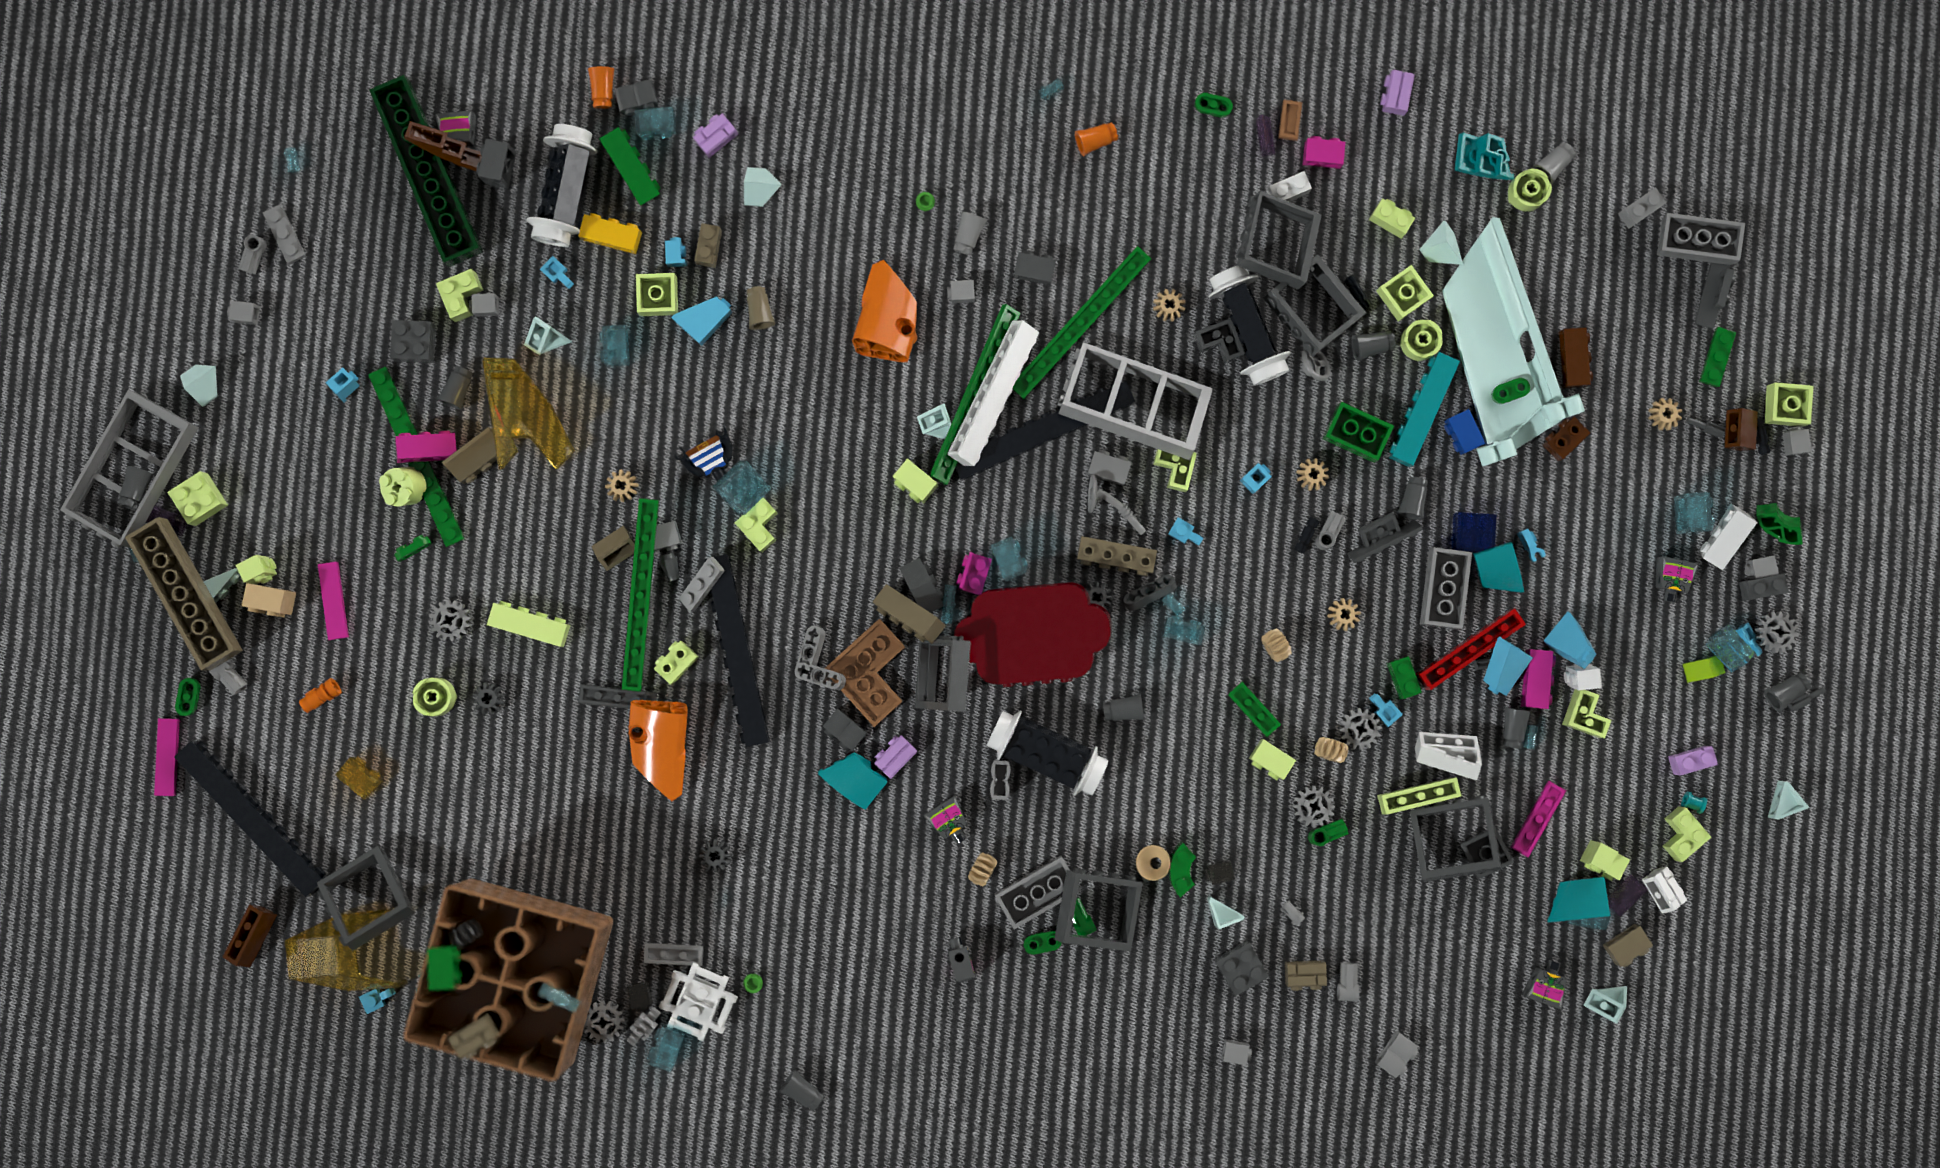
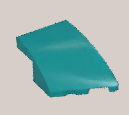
[1455,132,1514,180]
[1473,542,1524,593]
[818,752,887,810]
[1547,877,1610,923]

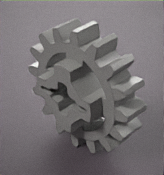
[429,600,472,641]
[1755,612,1799,653]
[1338,708,1382,750]
[1292,785,1335,828]
[584,1000,626,1043]
[627,1007,661,1046]

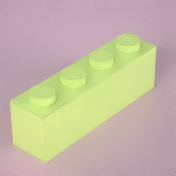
[487,601,571,647]
[1377,777,1461,815]

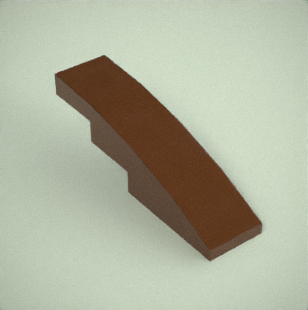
[404,121,482,171]

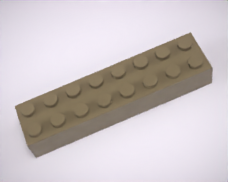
[125,517,243,671]

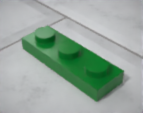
[1699,327,1736,387]
[1227,682,1281,737]

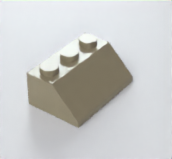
[442,427,510,484]

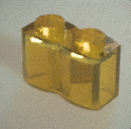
[335,756,383,800]

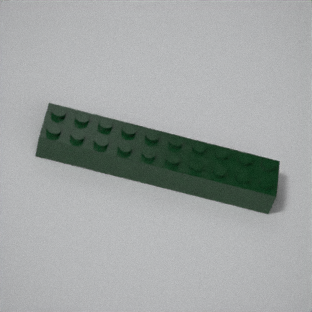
[369,75,484,267]

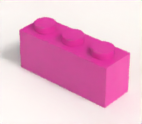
[395,431,457,463]
[1521,649,1556,709]

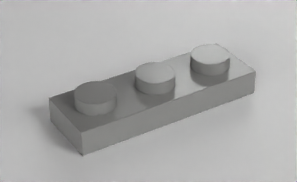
[263,204,306,265]
[679,557,725,612]
[644,943,704,966]

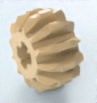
[1153,289,1185,322]
[1648,398,1682,431]
[1296,458,1329,491]
[605,469,639,502]
[1327,598,1361,631]
[1262,628,1292,662]
[1315,737,1349,763]
[968,853,997,886]

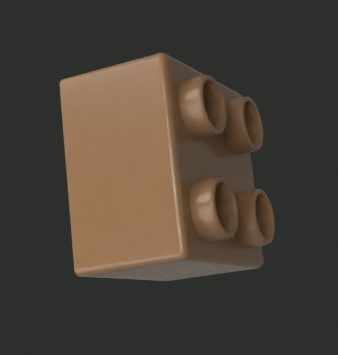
[404,878,613,1081]

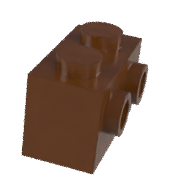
[1725,408,1758,451]
[1542,416,1590,461]

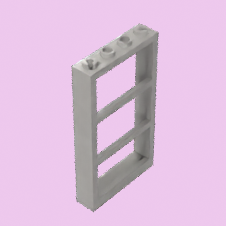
[1058,342,1213,460]
[60,389,199,548]

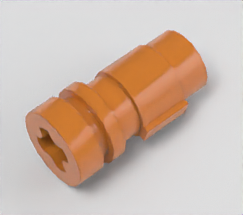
[299,678,342,713]

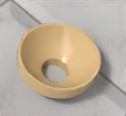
[1136,845,1171,881]

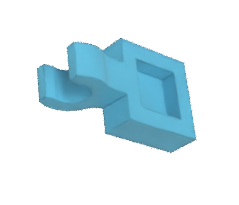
[540,256,574,289]
[1168,517,1203,545]
[1517,529,1546,562]
[1735,622,1762,659]
[1369,693,1403,727]
[359,987,396,1014]

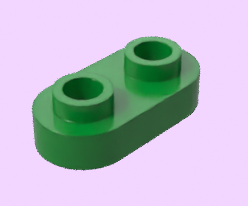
[1195,93,1233,118]
[1491,378,1530,404]
[394,535,432,562]
[175,678,201,716]
[1024,930,1062,955]

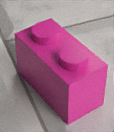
[1303,136,1346,169]

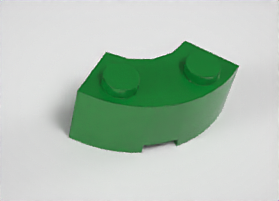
[1756,503,1803,545]
[1169,842,1196,898]

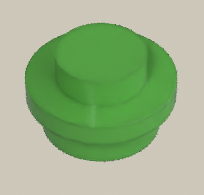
[916,192,935,211]
[743,973,763,993]

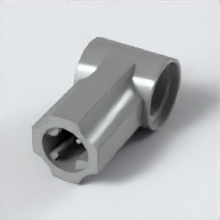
[238,235,267,274]
[1315,511,1346,550]
[209,659,248,695]
[1337,962,1359,1002]

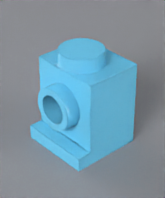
[665,237,687,267]
[325,368,360,402]
[1240,463,1272,494]

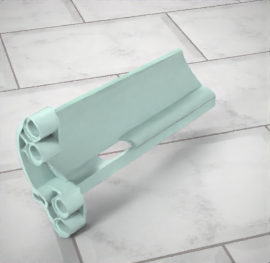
[1442,217,1585,467]

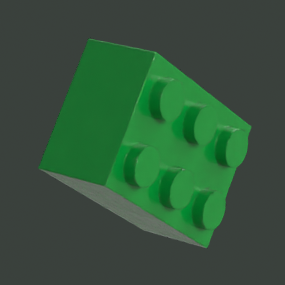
[1322,402,1394,463]

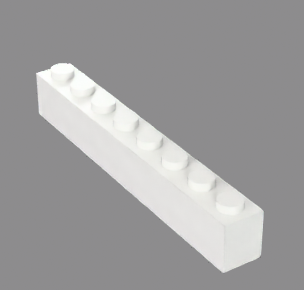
[947,320,1039,466]

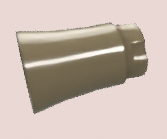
[747,286,775,330]

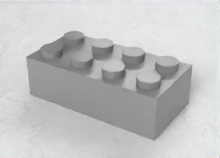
[1657,213,1745,266]
[1420,547,1472,630]
[994,855,1081,929]

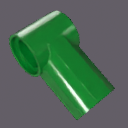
[1308,819,1349,846]
[1072,897,1097,936]

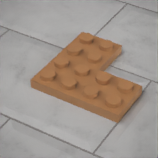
[825,619,905,727]

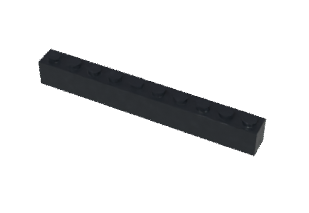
[955,381,1136,481]
[705,554,770,747]
[174,740,326,897]

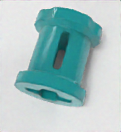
[1681,791,1707,814]

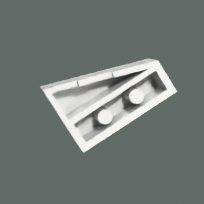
[1700,503,1757,570]
[1415,732,1482,780]

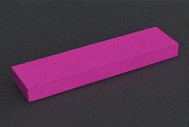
[318,562,349,640]
[154,718,180,796]
[1510,781,1566,857]

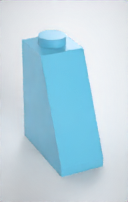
[671,297,732,346]
[1544,612,1597,669]
[1483,636,1533,696]

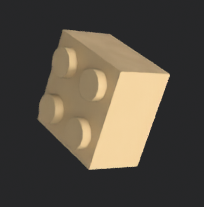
[242,583,296,617]

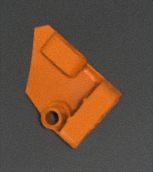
[852,260,917,363]
[628,700,688,801]

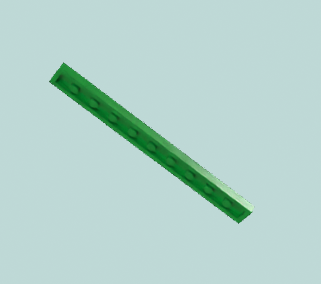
[1012,246,1152,400]
[929,304,1021,485]
[368,367,465,547]
[622,498,659,691]

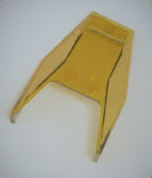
[482,358,575,470]
[285,907,407,991]

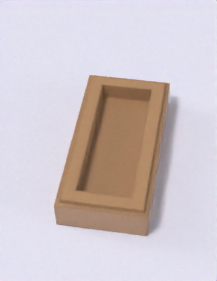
[1278,100,1302,141]

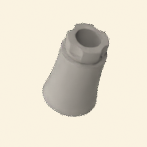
[1533,142,1576,185]
[953,212,987,256]

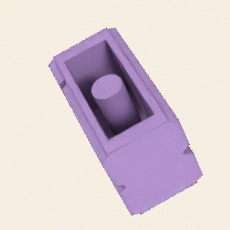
[1380,70,1414,116]
[693,114,738,158]
[875,735,918,779]
[1668,746,1718,776]

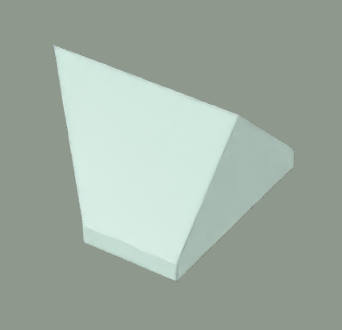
[744,167,782,207]
[1419,221,1463,265]
[524,316,572,355]
[180,365,218,407]
[917,404,951,439]
[1768,781,1810,820]
[1207,896,1245,929]
[1583,986,1627,1024]

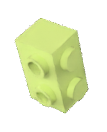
[1369,198,1415,239]
[236,555,277,584]
[654,641,699,685]
[1249,739,1296,780]

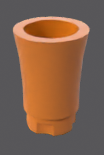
[588,66,615,109]
[1075,122,1118,156]

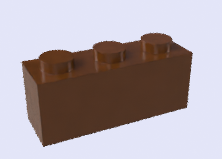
[1559,327,1593,389]
[222,904,277,968]

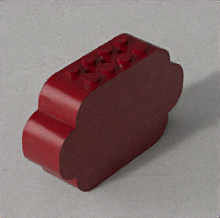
[954,582,1112,687]

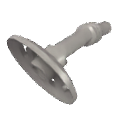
[1088,475,1146,535]

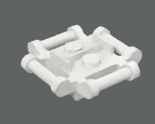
[659,962,738,1042]

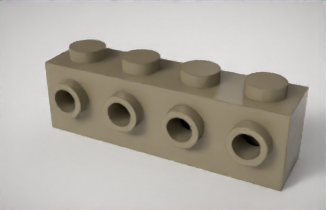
[1076,536,1157,577]
[873,584,946,644]

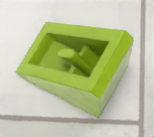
[1682,654,1725,683]

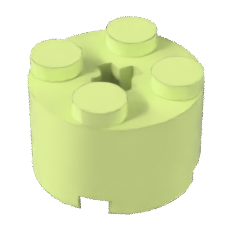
[1508,169,1552,211]
[1400,320,1443,361]
[379,467,426,506]
[413,678,457,716]

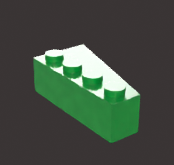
[599,127,661,206]

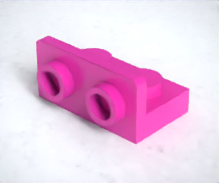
[956,552,992,595]

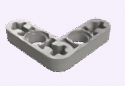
[795,625,846,690]

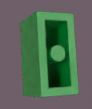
[1386,656,1422,699]
[427,945,461,990]

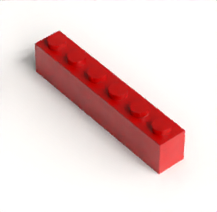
[1415,608,1526,690]

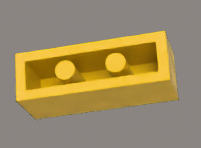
[578,213,642,254]

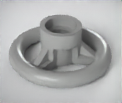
[1302,350,1331,381]

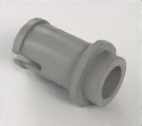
[1280,900,1305,925]

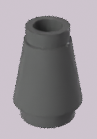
[659,552,680,581]

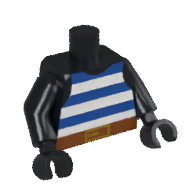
[673,424,733,484]

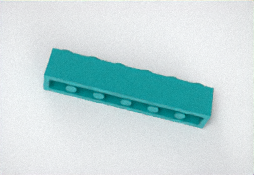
[1388,352,1460,467]

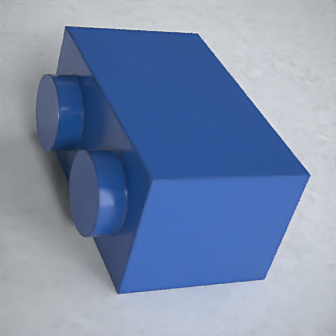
[1444,409,1486,455]

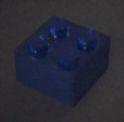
[1451,512,1497,553]

